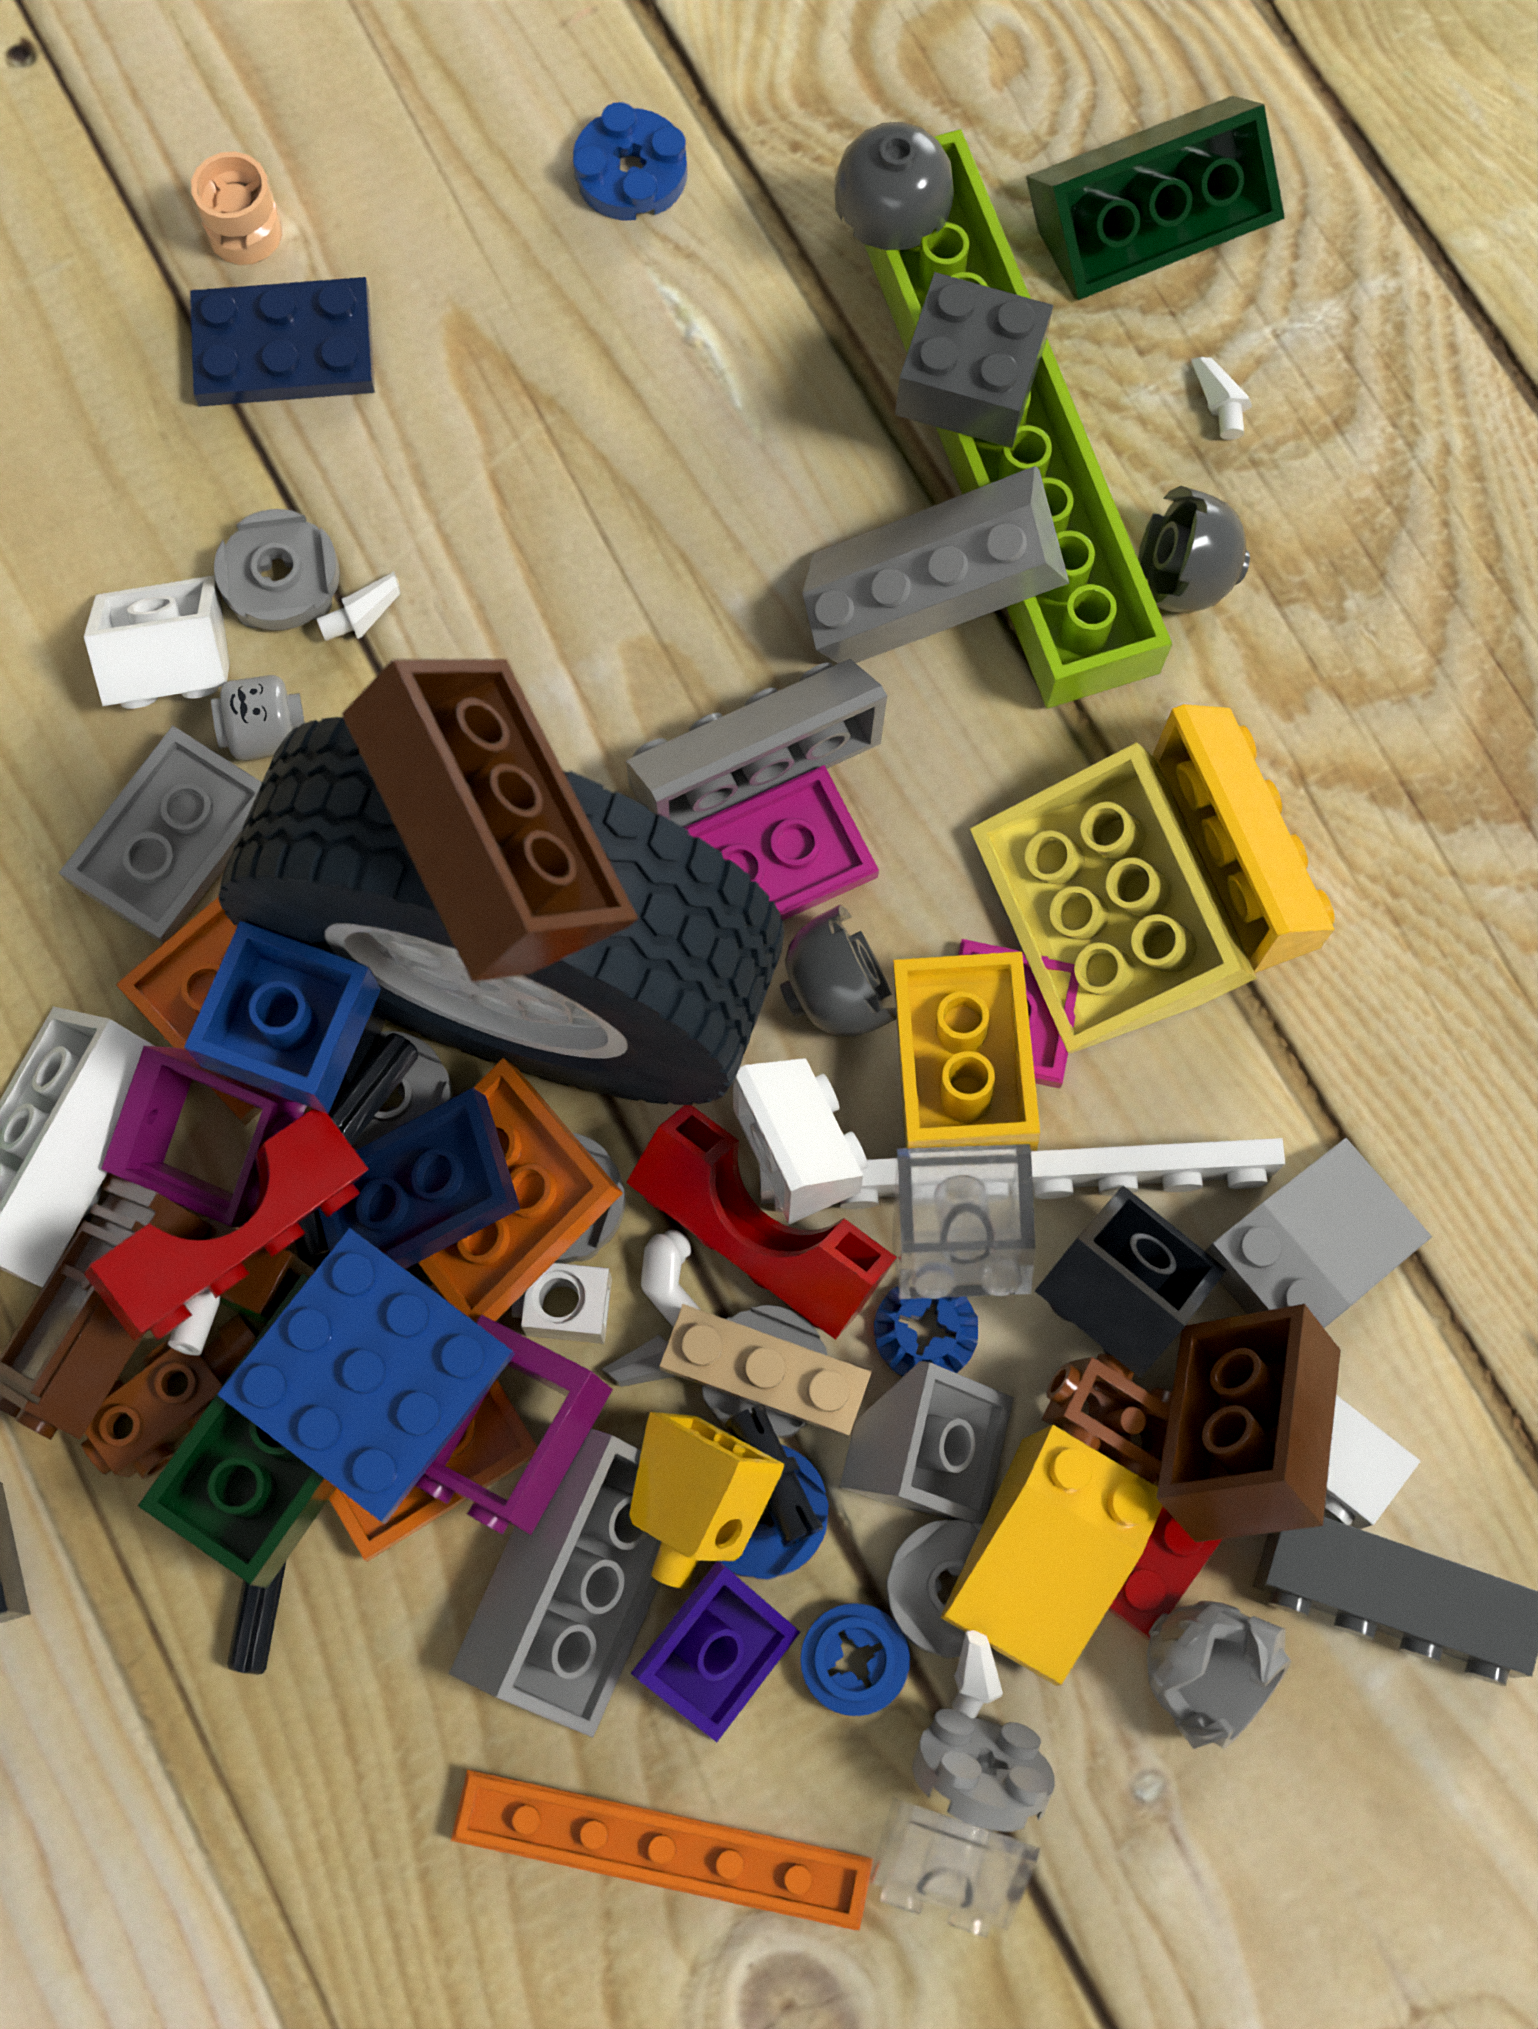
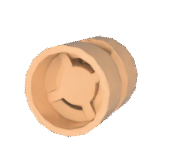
[191,151,282,265]

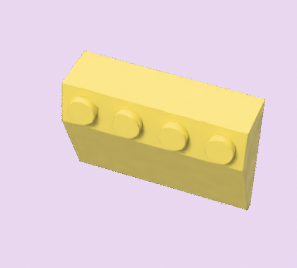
[970,742,1257,1053]

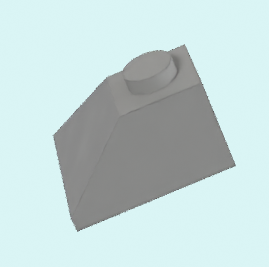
[840,1361,1014,1525]

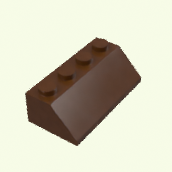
[341,659,638,982]

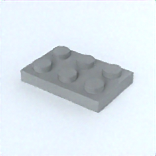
[59,726,262,944]

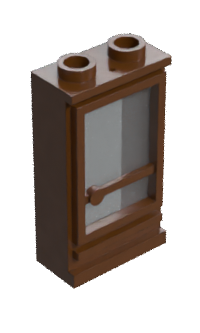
[0,1174,211,1440]

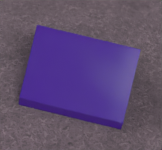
[630,1561,800,1743]

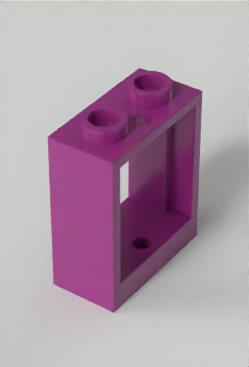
[101,1046,306,1227]
[415,1314,613,1535]

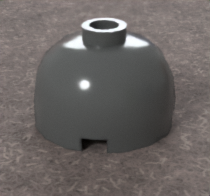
[834,122,954,250]
[1138,486,1250,613]
[780,904,896,1037]

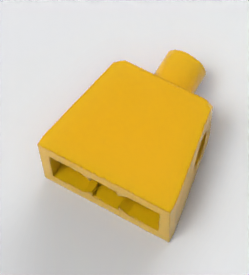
[629,1412,785,1589]

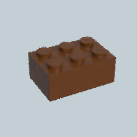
[1156,1304,1341,1542]

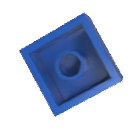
[184,921,381,1113]

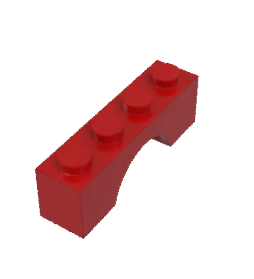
[626,1105,897,1340]
[84,1108,369,1341]

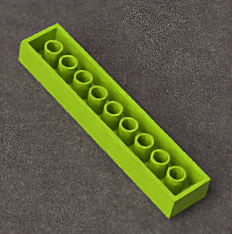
[864,129,1172,709]

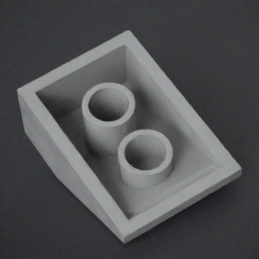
[1205,1138,1432,1328]

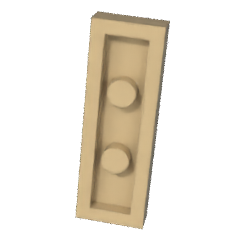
[659,1304,872,1438]

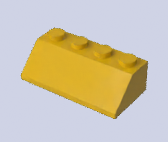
[1152,704,1335,973]

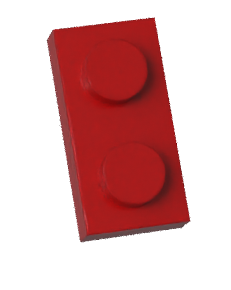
[1108,1506,1222,1640]

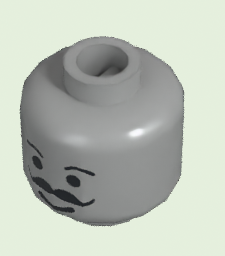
[211,675,305,761]

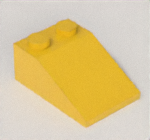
[893,951,1040,1158]
[940,1425,1162,1686]

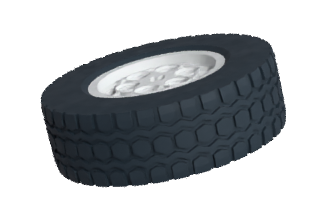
[218,717,784,1105]

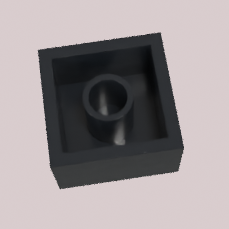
[1035,1185,1227,1378]

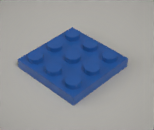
[217,1228,515,1524]

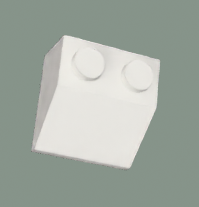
[84,575,230,709]
[733,1058,868,1225]

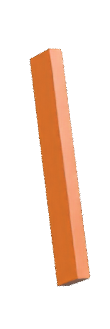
[451,1769,873,1931]

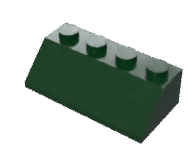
[1026,96,1285,300]

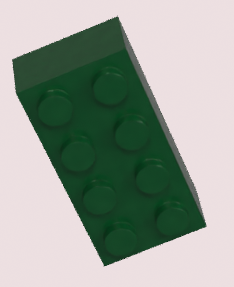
[138,1273,337,1589]

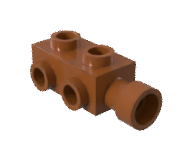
[81,1312,259,1479]
[1041,1354,1172,1486]

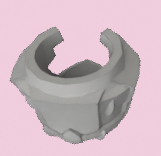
[1147,1601,1291,1749]

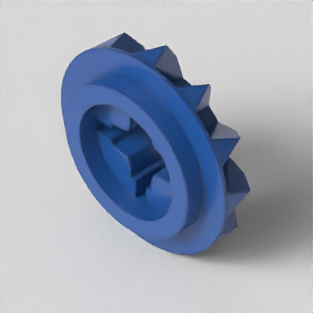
[874,1277,978,1377]
[800,1604,910,1716]

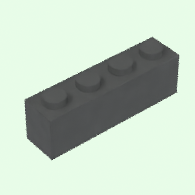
[1253,1517,1538,1686]

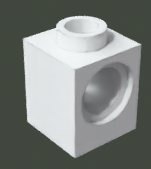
[512,1263,612,1344]

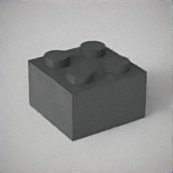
[895,272,1054,448]

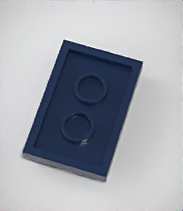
[190,277,375,407]
[318,1087,521,1269]

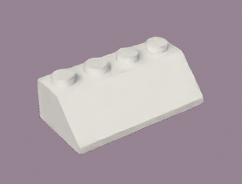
[0,1006,154,1288]

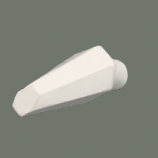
[1191,357,1252,440]
[316,572,400,641]
[952,1630,1003,1718]

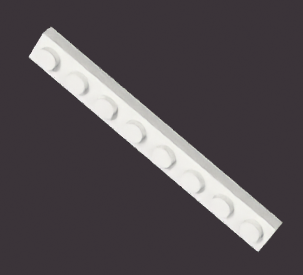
[759,1138,1285,1212]

